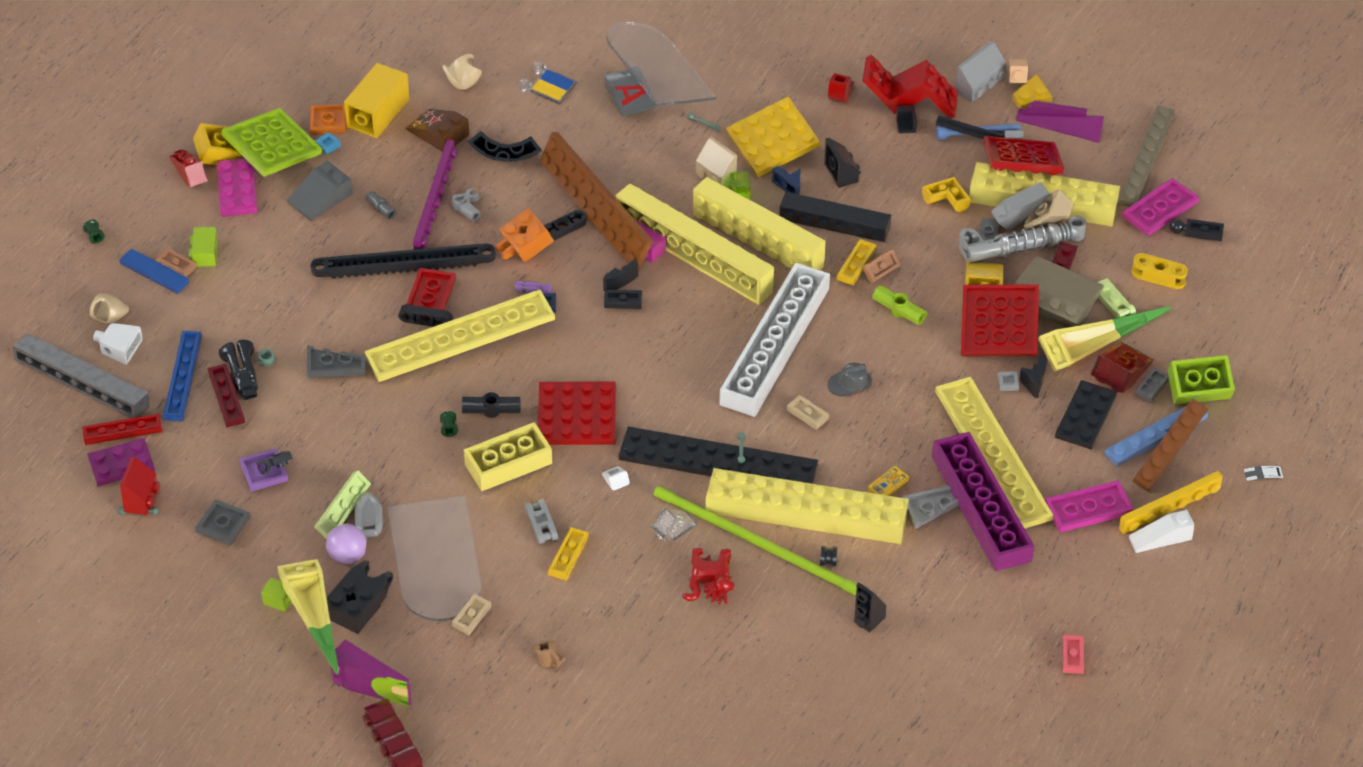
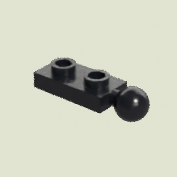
[1169,219,1224,242]

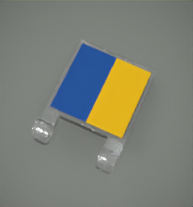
[519,61,577,105]

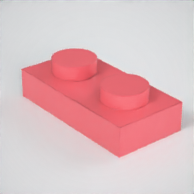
[1062,635,1084,674]

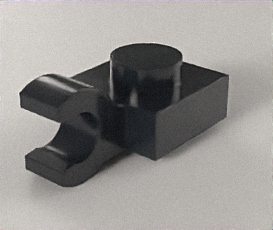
[256,451,293,475]

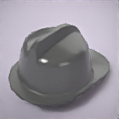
[828,362,872,396]

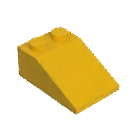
[193,123,244,165]

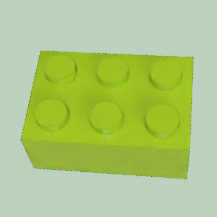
[1167,355,1235,405]

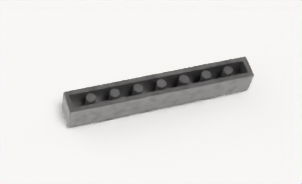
[13,334,150,418]

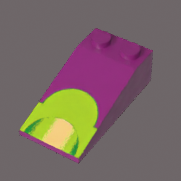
[330,639,412,707]

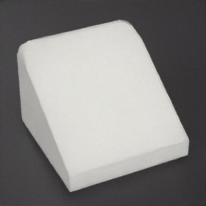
[602,466,630,490]

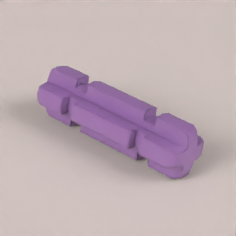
[515,280,552,293]

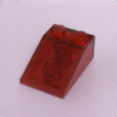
[1090,341,1154,393]

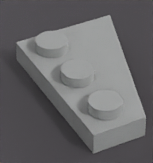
[902,486,959,529]

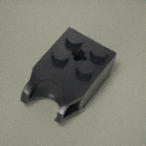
[326,560,393,634]

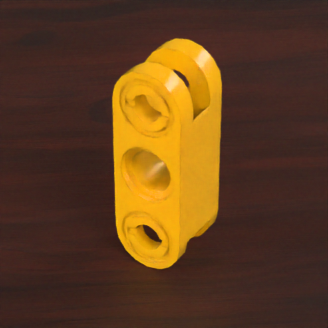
[1131,253,1188,289]

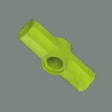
[872,285,927,325]

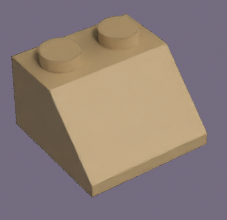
[696,137,737,188]
[1023,189,1073,230]

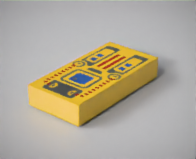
[868,466,909,496]

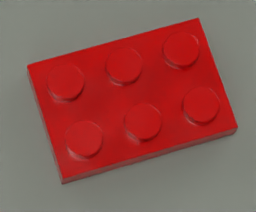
[407,268,456,316]

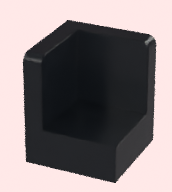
[896,105,917,133]

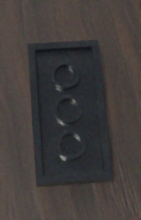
[1055,380,1118,450]

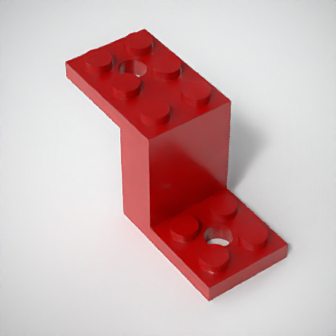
[862,54,958,119]

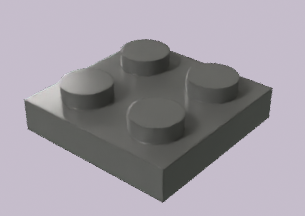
[195,499,250,545]

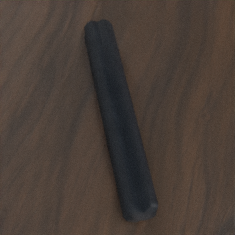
[936,116,1005,139]

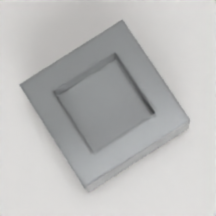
[1004,130,1023,139]
[997,371,1019,391]

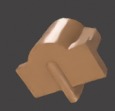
[532,640,565,668]

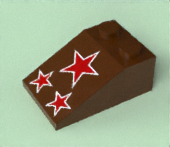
[406,109,470,152]

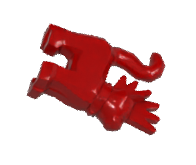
[682,548,734,604]

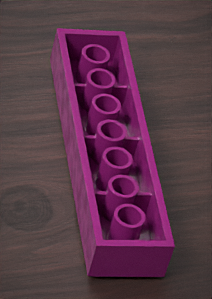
[931,432,1035,572]

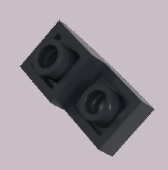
[603,260,638,291]

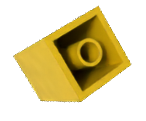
[344,63,410,139]

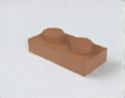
[155,248,197,277]
[862,249,901,283]

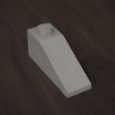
[991,182,1050,231]

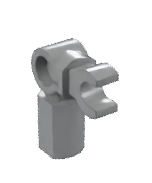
[452,188,481,222]

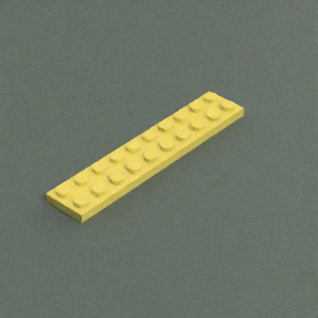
[365,290,555,382]
[935,377,1053,528]

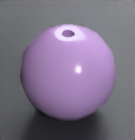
[326,524,367,565]

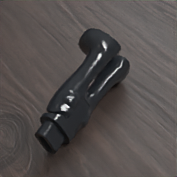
[219,339,258,400]

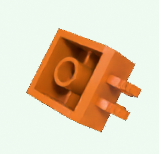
[495,208,554,262]

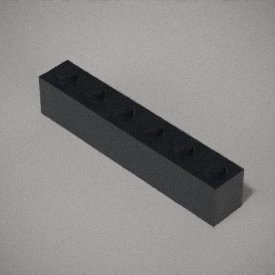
[779,192,891,242]

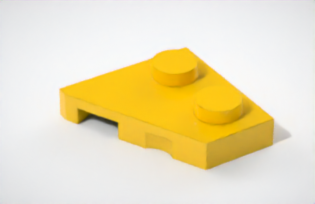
[1012,75,1052,109]

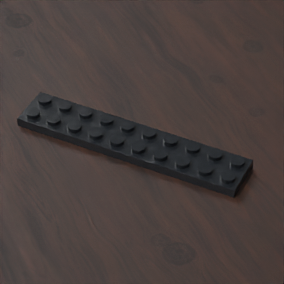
[619,426,818,484]

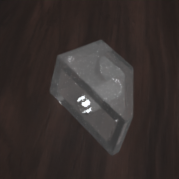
[651,508,698,541]

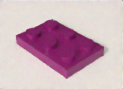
[87,438,155,486]

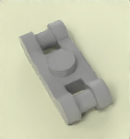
[524,499,558,544]

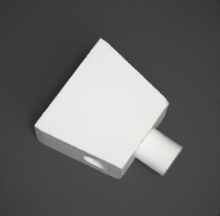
[93,323,143,365]

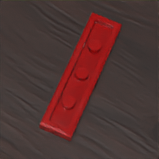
[82,414,162,445]

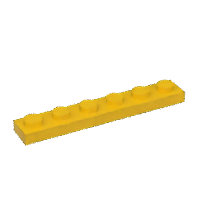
[1119,471,1223,534]

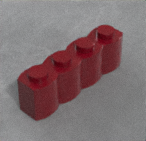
[362,698,423,767]

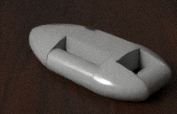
[355,492,383,537]

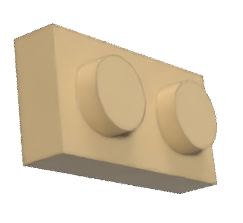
[787,395,829,430]
[452,594,492,635]

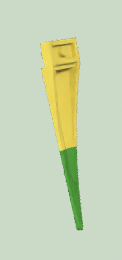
[1038,306,1171,372]
[278,559,339,675]

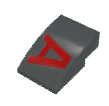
[604,67,656,117]

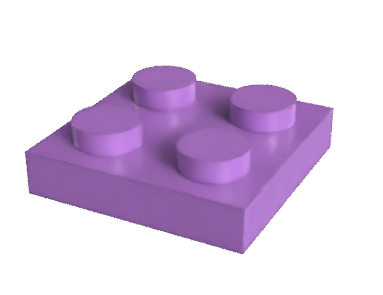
[239,448,288,492]

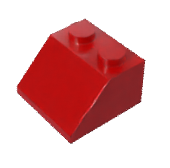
[120,457,160,515]

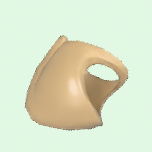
[442,54,482,90]
[89,292,129,324]

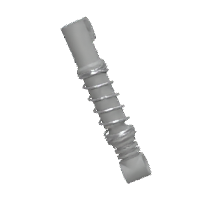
[958,216,1087,263]

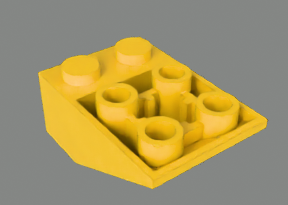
[965,262,1003,285]

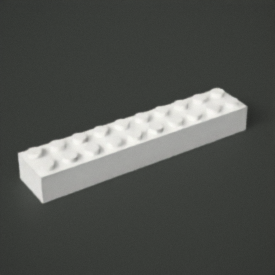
[720,263,830,417]

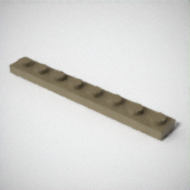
[1119,106,1175,207]

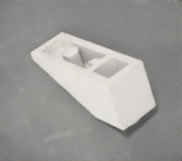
[1129,510,1195,553]

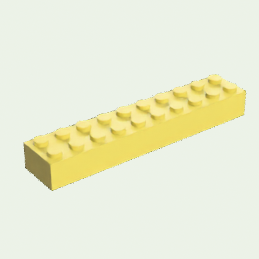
[616,183,774,305]
[706,468,909,544]

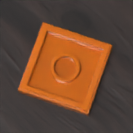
[310,104,346,134]

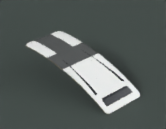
[1244,466,1283,481]

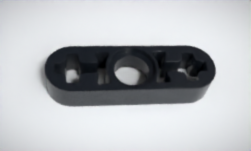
[544,210,586,241]
[398,304,453,327]

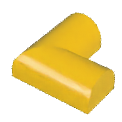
[922,177,971,212]

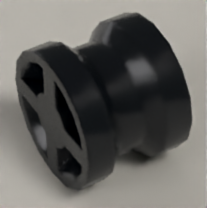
[820,545,837,567]

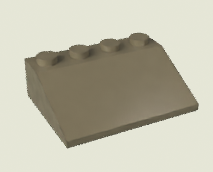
[1015,256,1104,328]

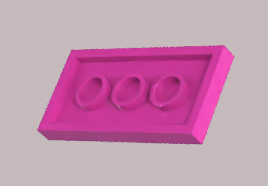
[217,158,257,217]
[1122,178,1199,236]
[1045,480,1134,533]

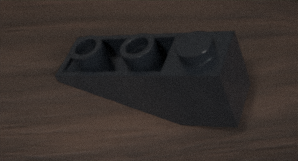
[854,582,886,632]

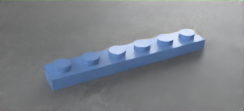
[1104,407,1208,467]

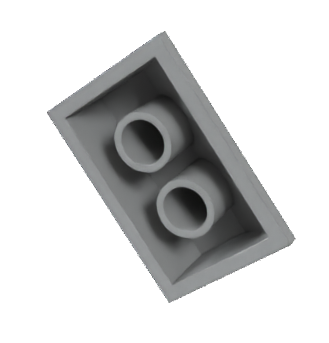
[956,40,1007,102]

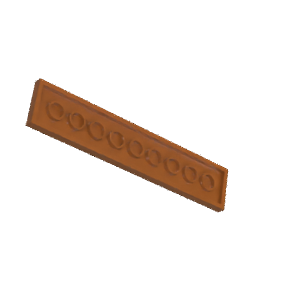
[539,132,653,271]

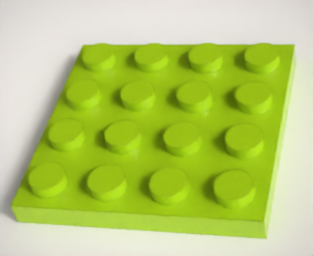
[221,107,322,177]

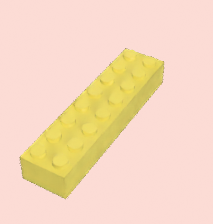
[969,162,1120,227]
[693,177,825,270]

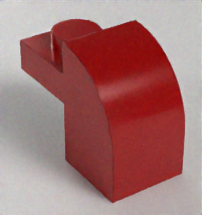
[828,73,855,103]

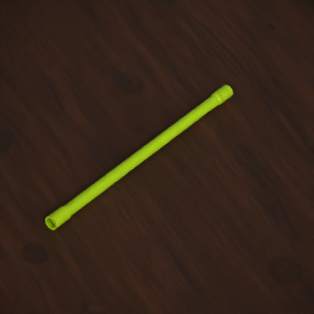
[654,486,857,596]

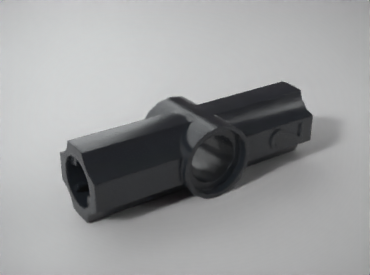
[462,392,521,418]

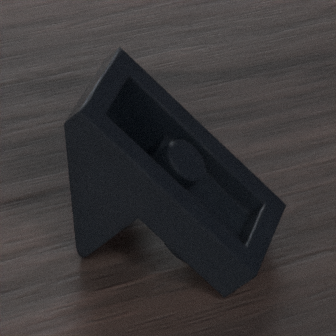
[1019,357,1047,398]

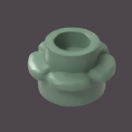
[257,349,276,367]

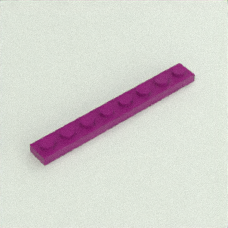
[413,140,457,249]

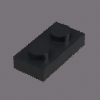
[604,290,642,309]

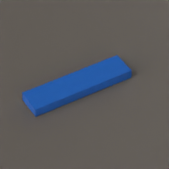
[119,248,189,294]

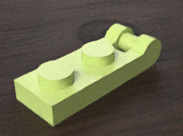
[1098,278,1136,318]

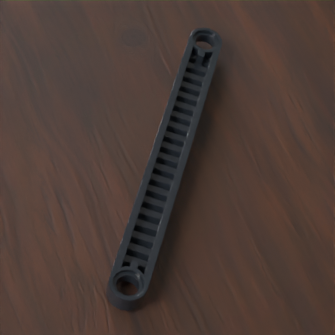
[310,243,496,279]

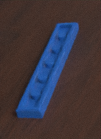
[163,331,202,421]

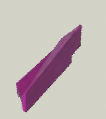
[1016,101,1104,143]

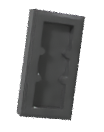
[978,217,1000,241]
[1134,368,1169,403]

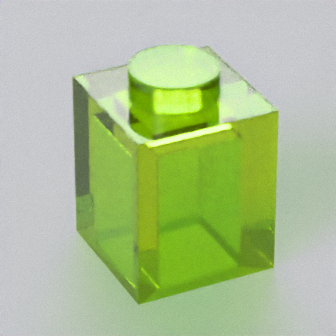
[730,171,751,199]

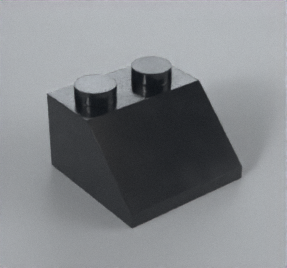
[824,138,861,188]

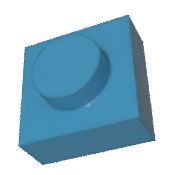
[315,132,341,155]

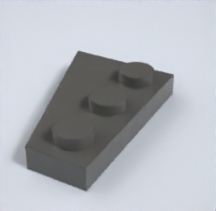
[307,345,366,379]

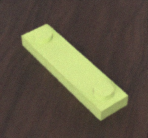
[314,470,371,540]

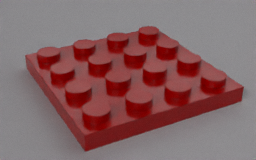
[983,136,1064,175]
[961,284,1039,356]
[538,381,616,445]

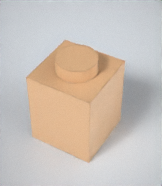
[1008,59,1028,83]

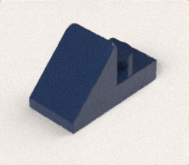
[772,165,801,195]

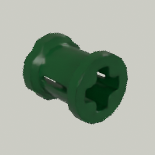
[83,220,105,244]
[440,411,458,437]

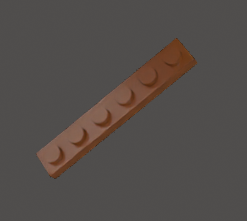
[1132,398,1208,492]

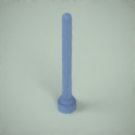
[936,124,1021,140]

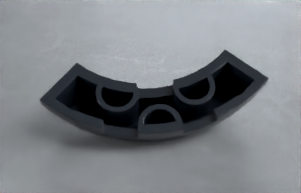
[467,131,542,162]

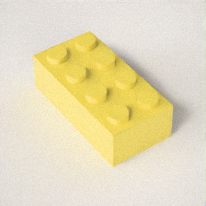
[464,422,552,492]

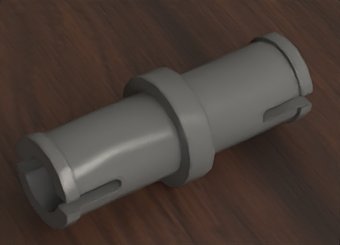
[366,191,396,220]

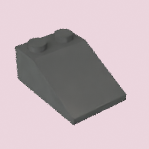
[287,160,353,221]

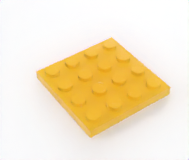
[726,97,821,177]

